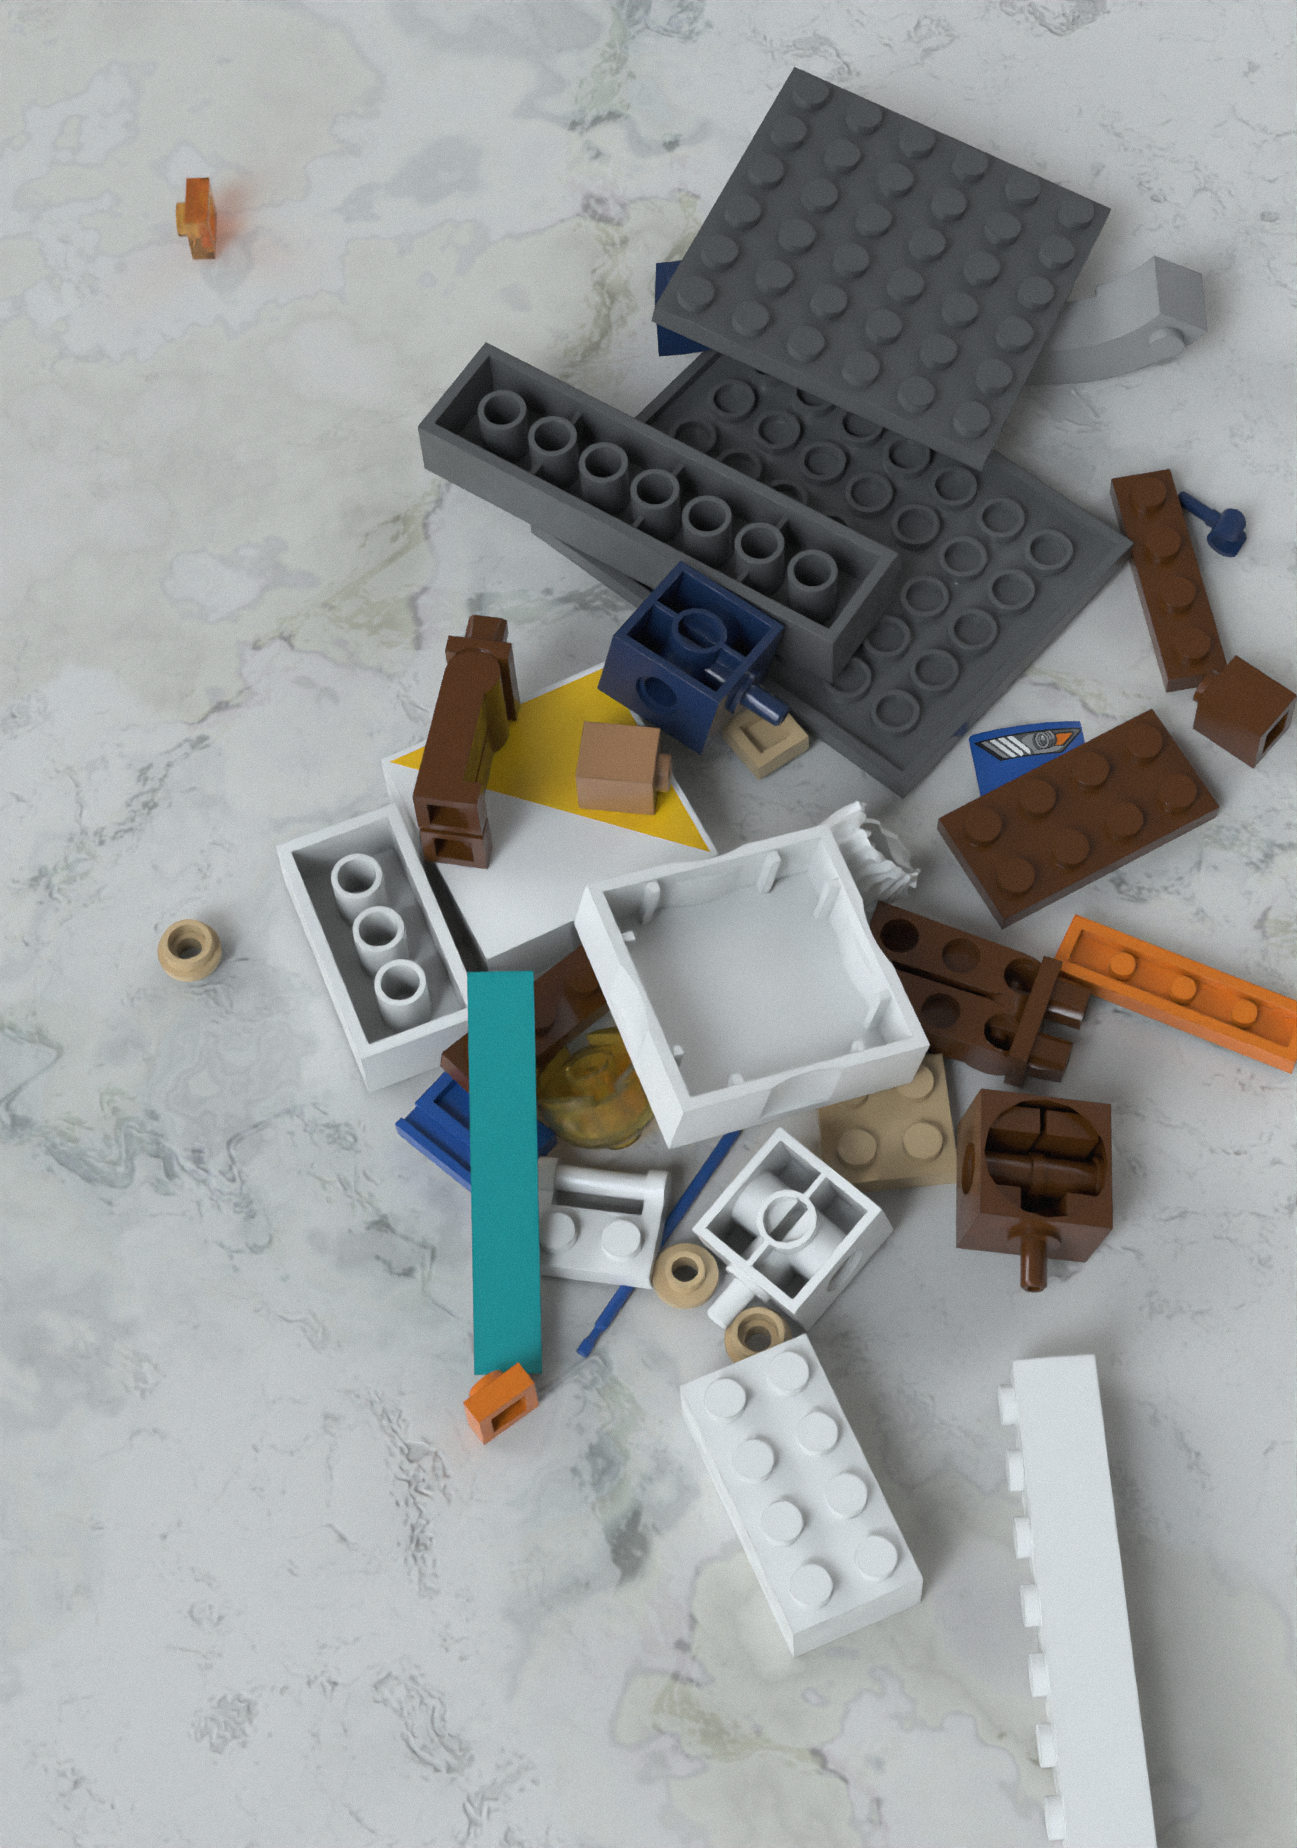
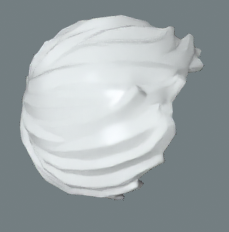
[821,800,921,913]

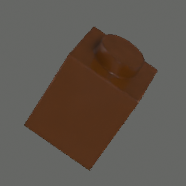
[1193,655,1297,769]

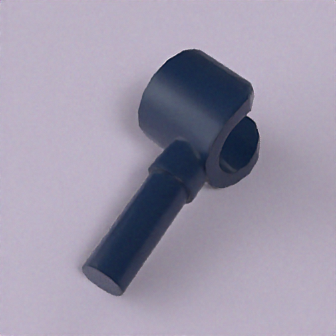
[1178,491,1247,557]

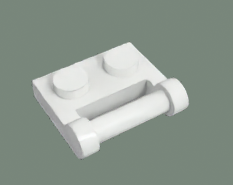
[538,1155,672,1289]

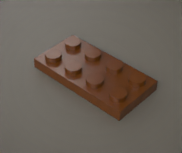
[937,709,1220,929]

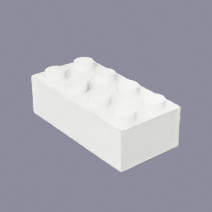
[275,803,468,1093]
[680,1333,923,1658]

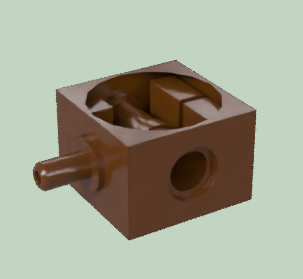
[956,1088,1113,1293]

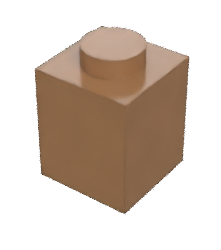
[575,721,673,815]

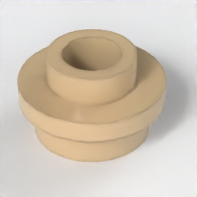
[157,919,222,982]
[652,1243,719,1309]
[724,1307,792,1363]

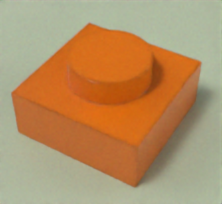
[463,1362,539,1445]

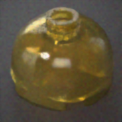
[536,1026,655,1150]

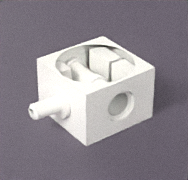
[692,1126,893,1332]

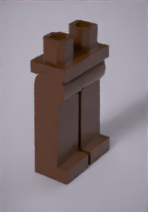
[412,615,521,869]
[869,900,1092,1089]

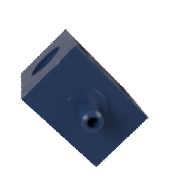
[597,560,790,755]

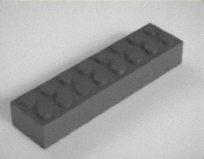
[418,342,899,683]

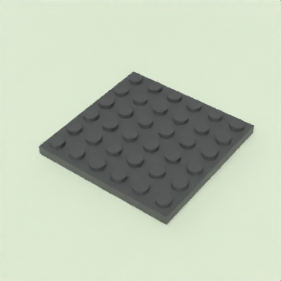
[651,67,1111,472]

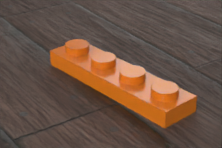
[1054,914,1297,1074]

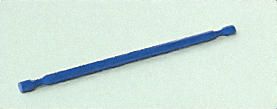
[576,1130,741,1358]

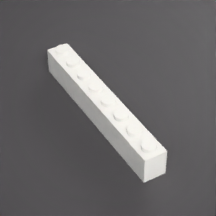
[998,1354,1157,1848]

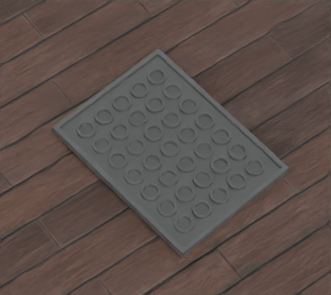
[530,349,1134,799]

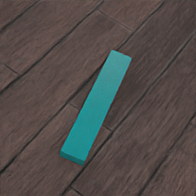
[467,971,542,1376]

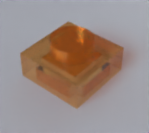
[176,177,217,260]

